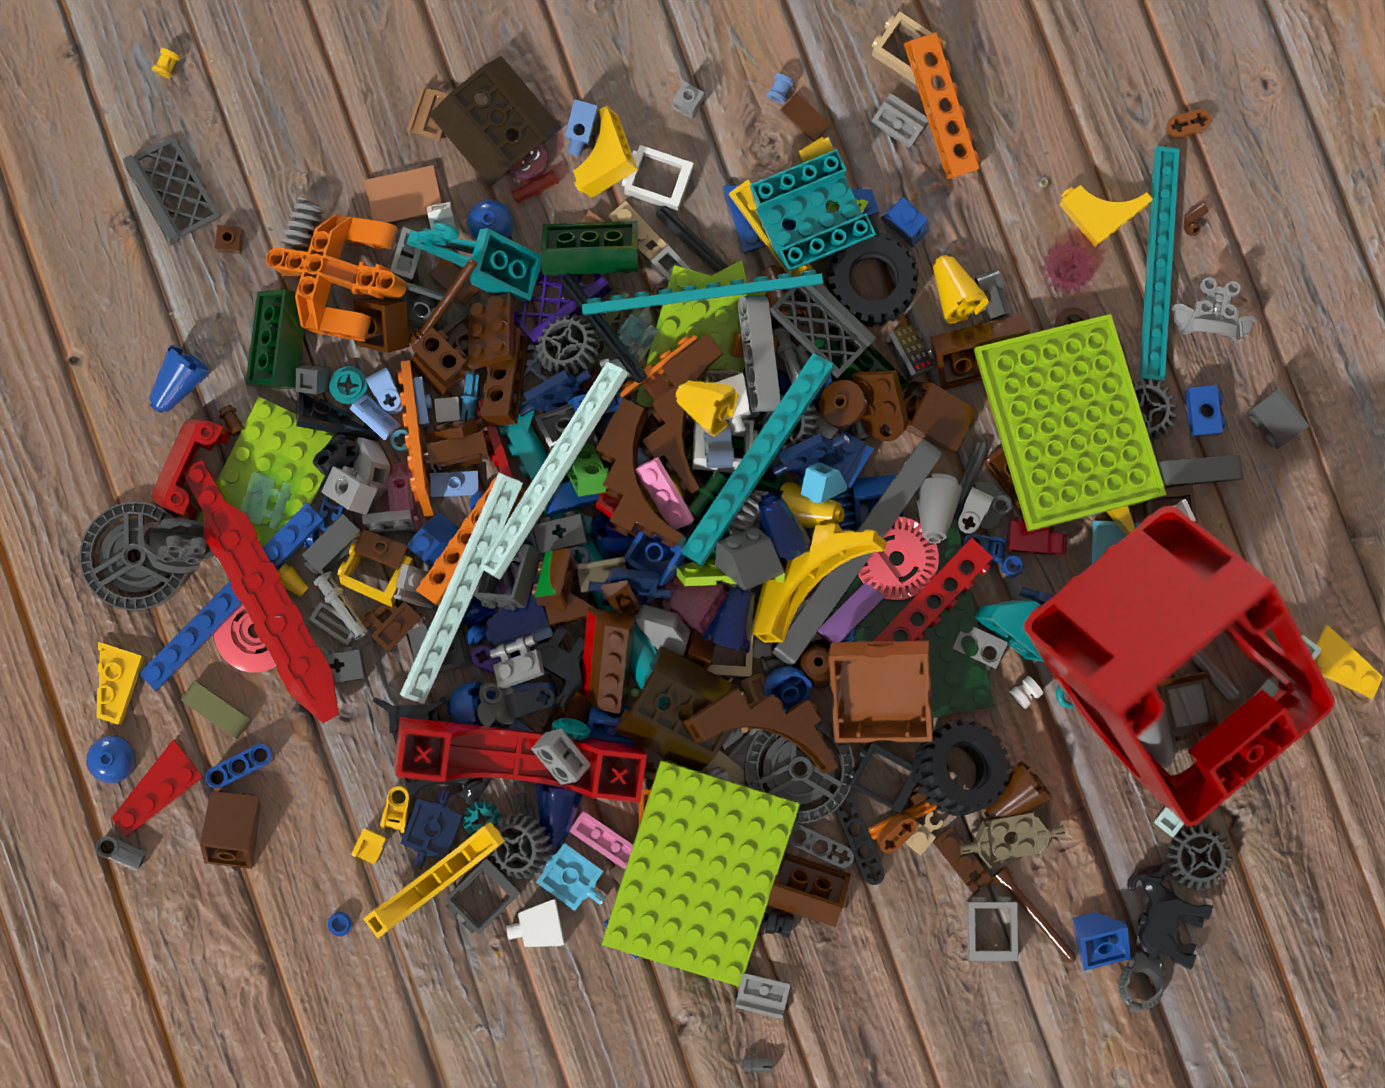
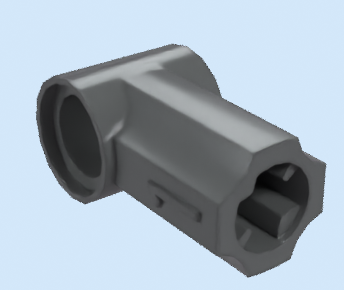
[975,270,1010,320]
[96,835,147,871]

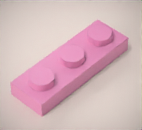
[636,458,694,530]
[569,811,633,870]

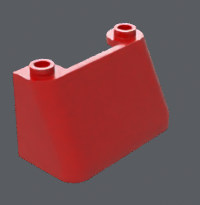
[152,418,231,520]

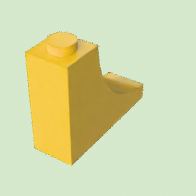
[573,105,638,198]
[1059,185,1153,248]

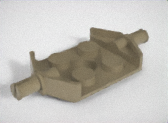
[959,811,1065,868]

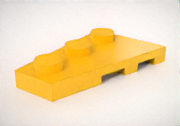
[1315,625,1383,699]
[97,642,145,725]

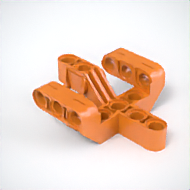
[266,214,407,342]

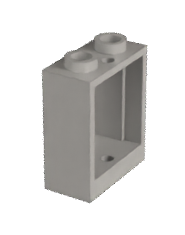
[966,897,1018,961]

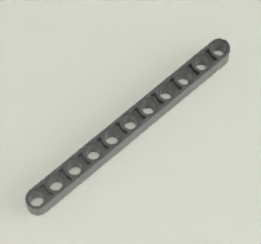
[771,439,943,666]

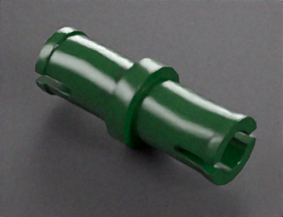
[688,471,727,519]

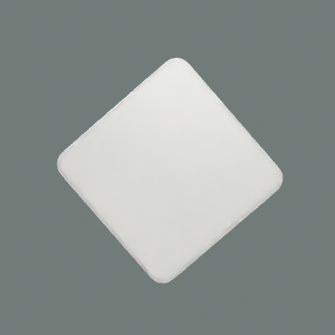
[753,639,772,659]

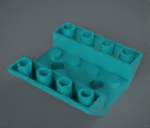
[750,149,876,272]

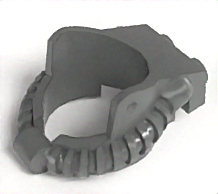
[1118,951,1166,1013]

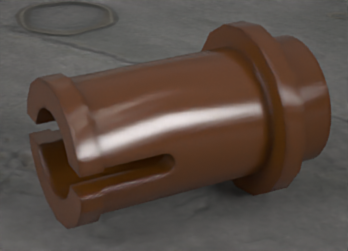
[219,405,245,437]

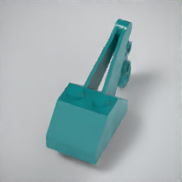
[407,223,542,301]
[973,600,1074,708]

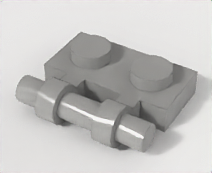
[490,634,545,689]

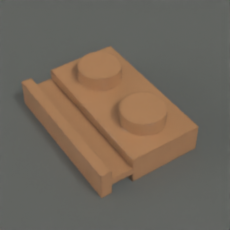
[407,86,448,142]

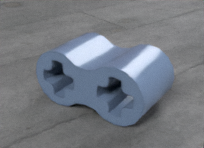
[704,425,734,468]

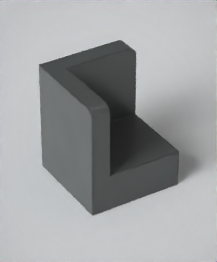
[295,364,331,394]

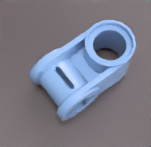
[365,367,404,415]

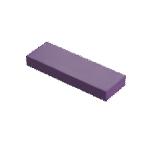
[818,581,885,643]

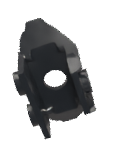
[372,695,450,733]

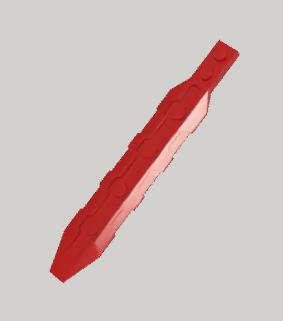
[181,460,339,723]

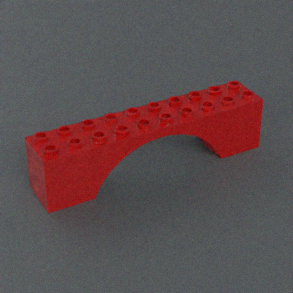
[394,717,647,803]

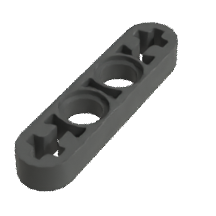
[787,823,854,868]

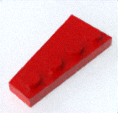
[111,739,204,837]

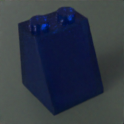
[484,581,551,647]

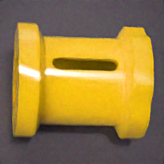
[151,48,181,79]

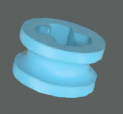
[390,430,409,452]

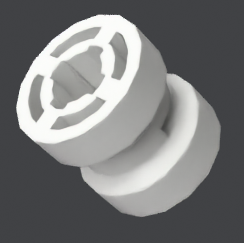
[1010,676,1044,709]

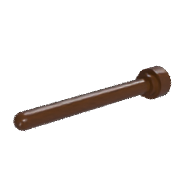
[409,259,477,346]
[992,866,1076,962]

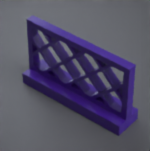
[514,270,611,347]

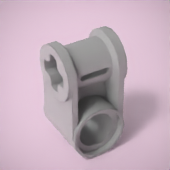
[958,487,994,535]

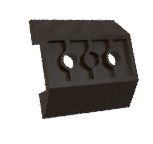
[429,56,562,188]
[614,645,744,772]

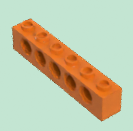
[904,32,980,179]
[416,472,526,606]

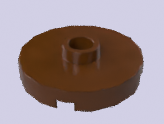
[818,380,867,428]

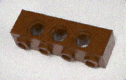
[480,328,529,426]

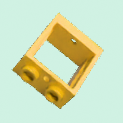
[338,541,414,607]

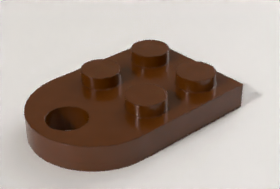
[852,371,908,442]

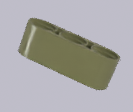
[180,680,251,739]

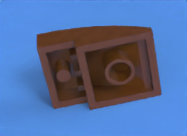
[410,312,473,397]

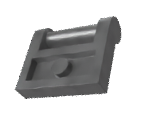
[362,509,416,535]

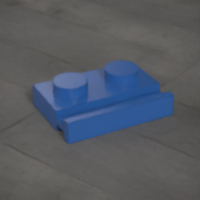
[832,431,874,490]

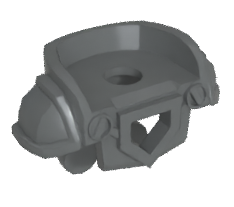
[137,516,214,573]

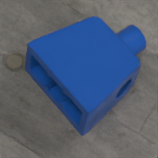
[880,197,929,248]

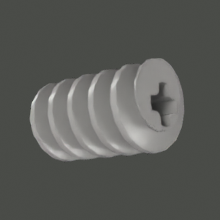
[280,197,324,250]

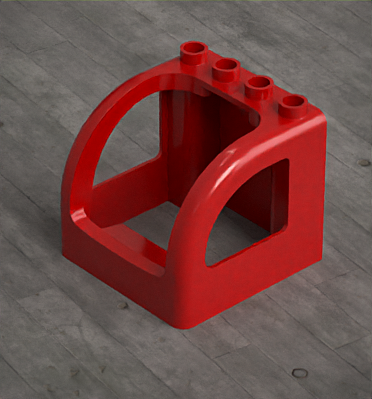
[1024,506,1335,826]

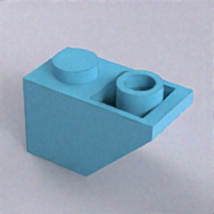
[801,462,847,503]

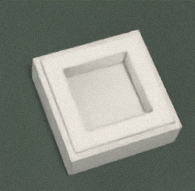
[434,397,460,424]

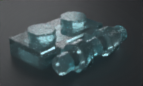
[613,314,658,362]
[240,472,292,530]

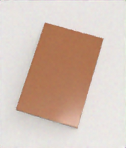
[364,165,442,224]

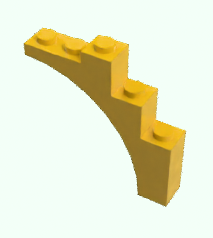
[751,522,887,642]
[364,822,505,938]

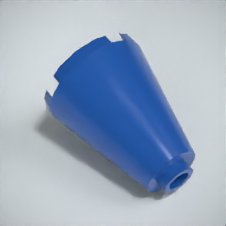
[149,345,210,413]

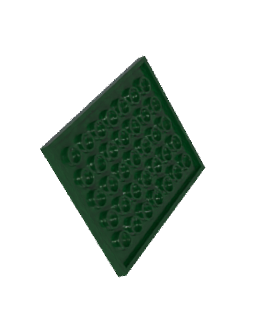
[822,518,994,718]

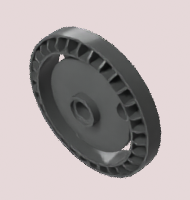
[79,502,188,611]
[744,717,854,823]

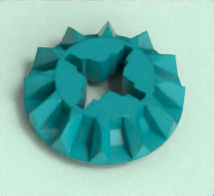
[329,366,368,405]
[552,718,590,741]
[463,801,502,836]

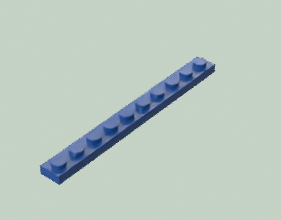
[139,503,325,691]

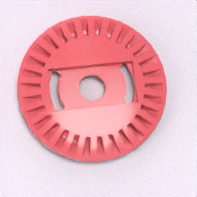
[858,516,939,600]
[214,605,277,673]

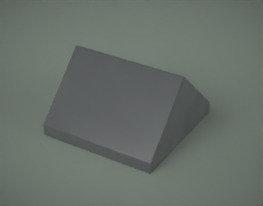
[400,282,452,332]

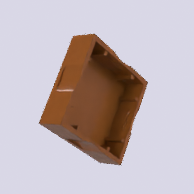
[829,641,934,743]

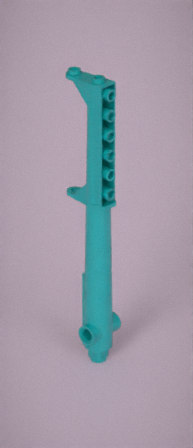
[497,401,669,709]

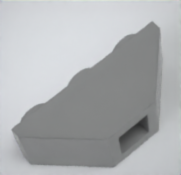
[353,437,390,511]
[636,605,690,657]

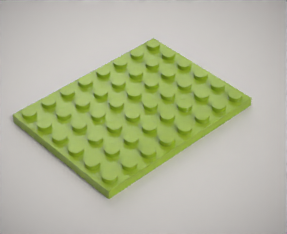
[974,314,1167,532]
[601,760,800,987]

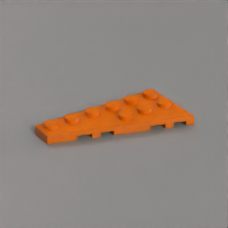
[398,360,434,519]

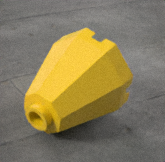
[676,381,739,437]

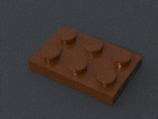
[467,292,515,370]

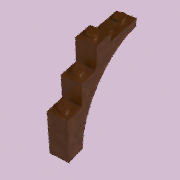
[642,333,724,494]
[596,398,687,548]
[684,689,838,773]

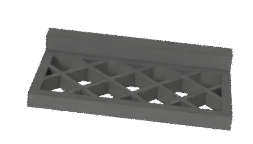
[123,136,220,246]
[770,285,876,378]

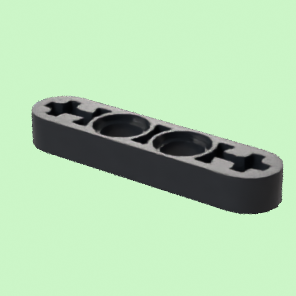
[836,796,885,885]

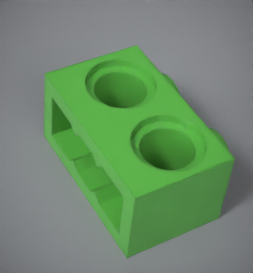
[567,444,609,497]

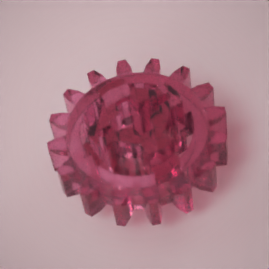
[1042,241,1094,294]

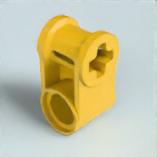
[380,785,411,833]

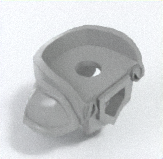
[1172,277,1256,343]

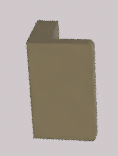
[577,557,626,593]

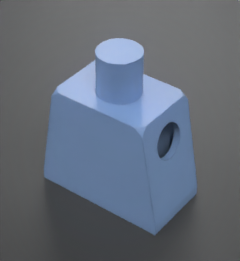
[565,99,600,157]

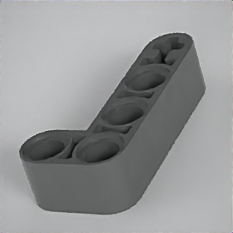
[1157,455,1243,488]

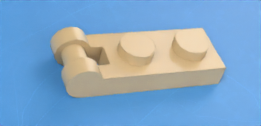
[608,201,668,263]

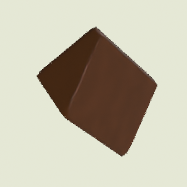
[600,581,641,615]

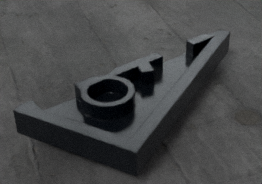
[296,392,380,441]

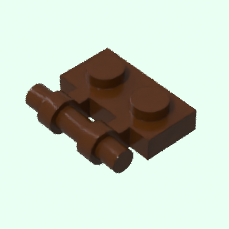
[426,417,488,443]
[362,601,422,653]

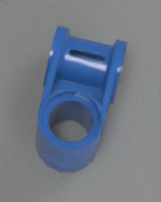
[961,534,1008,564]

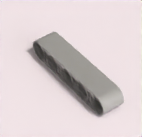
[738,296,780,412]

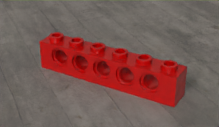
[872,538,993,642]

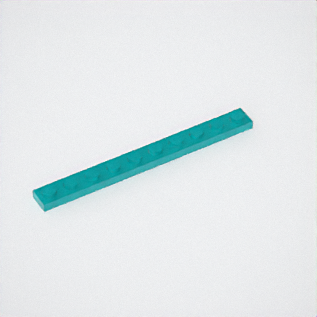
[1139,146,1180,382]
[582,270,823,315]
[681,353,835,566]

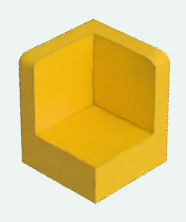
[351,828,388,864]

